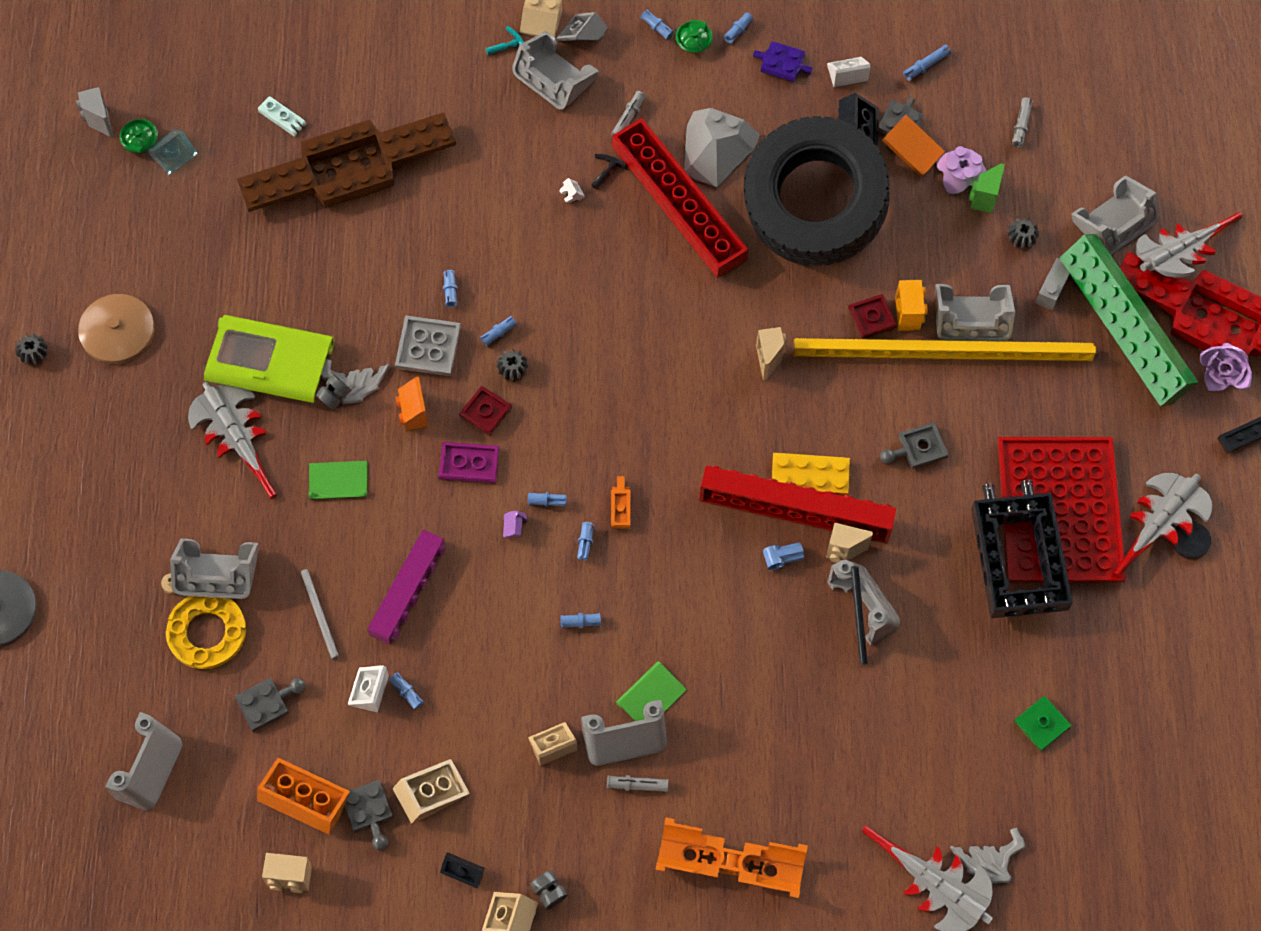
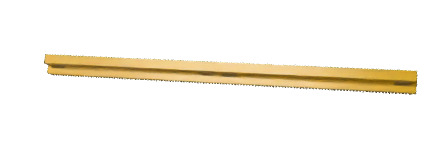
[793,338,1096,361]

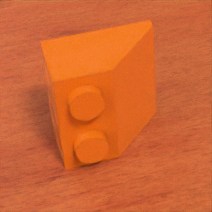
[396,377,428,431]

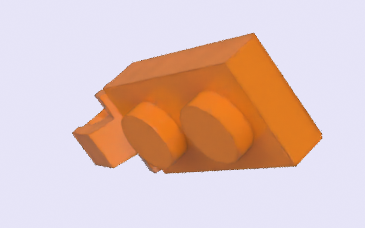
[611,476,630,529]

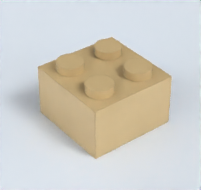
[262,853,312,893]

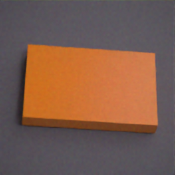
[882,115,945,177]

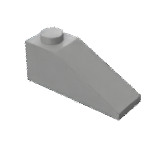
[1035,258,1070,311]

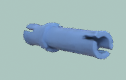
[903,45,951,81]

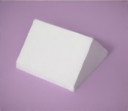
[827,57,871,87]
[348,665,389,713]

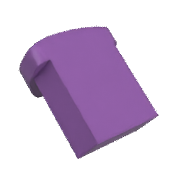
[503,511,528,539]

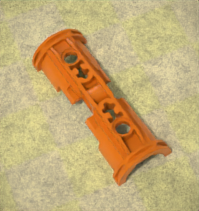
[655,817,808,899]

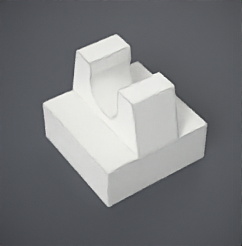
[560,178,585,203]

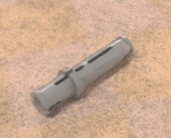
[611,91,646,136]
[1012,97,1033,148]
[607,775,668,792]

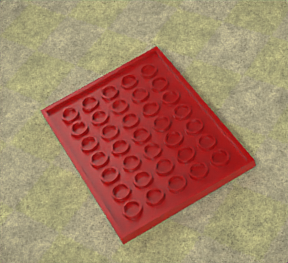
[997,437,1126,583]

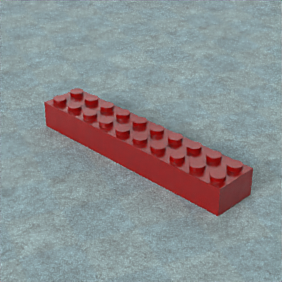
[612,118,748,278]
[699,465,897,543]

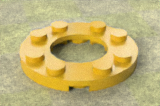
[166,596,246,669]

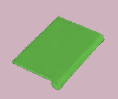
[309,461,367,499]
[616,661,687,721]

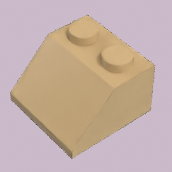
[520,0,562,38]
[756,327,787,380]
[826,523,873,563]
[482,892,538,931]

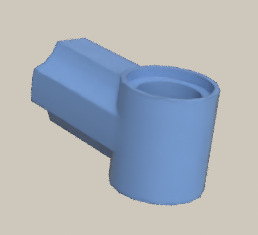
[763,542,804,570]

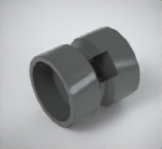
[316,374,352,410]
[530,870,568,910]

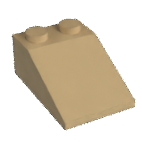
[393,759,470,824]

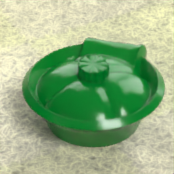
[676,19,713,53]
[120,119,158,154]

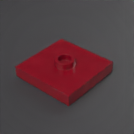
[848,294,897,339]
[459,385,512,436]

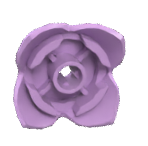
[936,146,986,194]
[1200,343,1252,391]

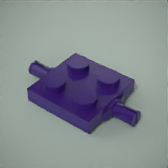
[753,41,812,82]

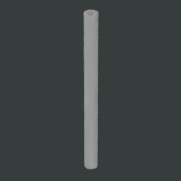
[301,569,339,660]

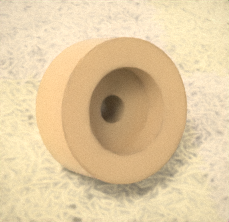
[161,573,176,594]

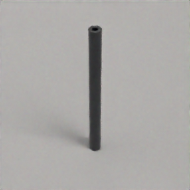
[851,566,868,664]

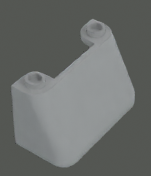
[512,31,599,109]
[1071,176,1159,255]
[935,284,1015,342]
[170,539,258,599]
[827,560,900,646]
[581,700,667,766]
[105,712,183,810]

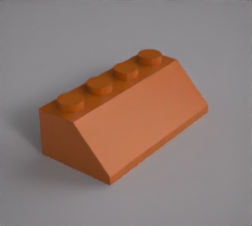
[257,758,350,835]

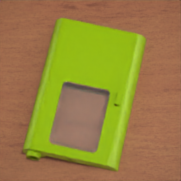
[204,315,334,403]

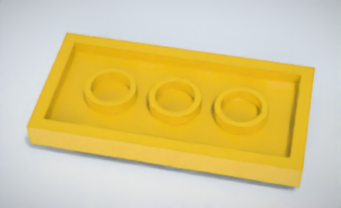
[772,453,850,496]

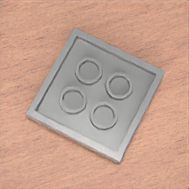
[395,315,461,376]

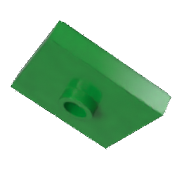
[1014,695,1072,751]

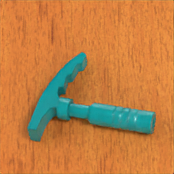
[486,26,524,55]

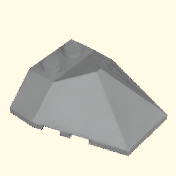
[684,108,760,189]

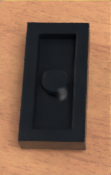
[440,852,485,888]

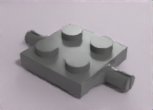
[877,97,924,149]

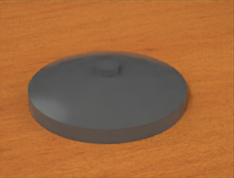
[0,571,37,647]

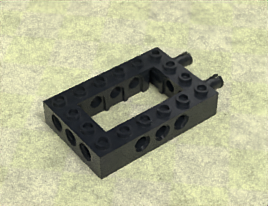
[971,480,1073,619]

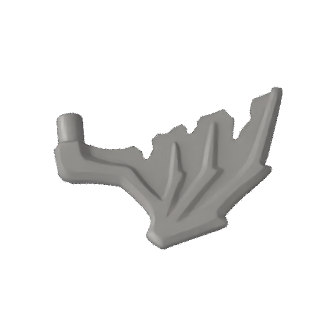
[321,359,390,404]
[950,828,1025,884]

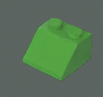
[969,164,1005,213]

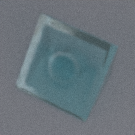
[146,129,197,174]

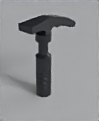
[591,154,627,189]

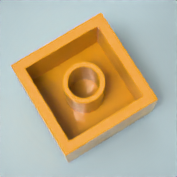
[895,280,928,331]

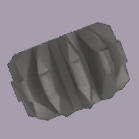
[1007,217,1039,249]
[15,333,48,366]
[496,348,528,381]

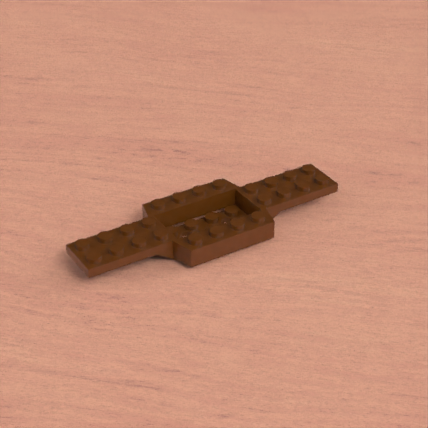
[237,112,456,212]

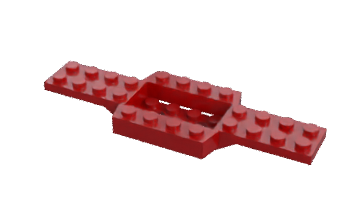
[1119,251,1261,357]

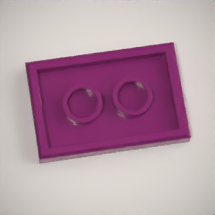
[438,442,500,484]

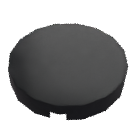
[1172,521,1211,559]

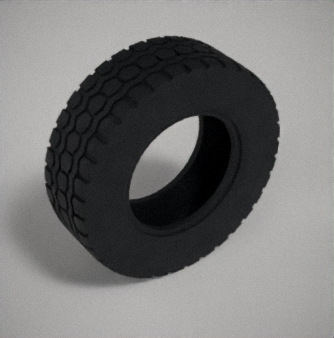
[744,116,890,266]

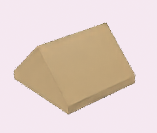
[528,722,577,766]

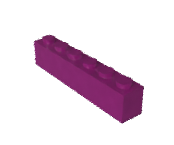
[367,529,446,645]

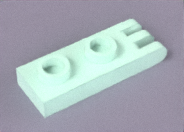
[258,96,307,136]

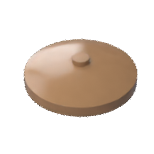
[78,294,155,364]

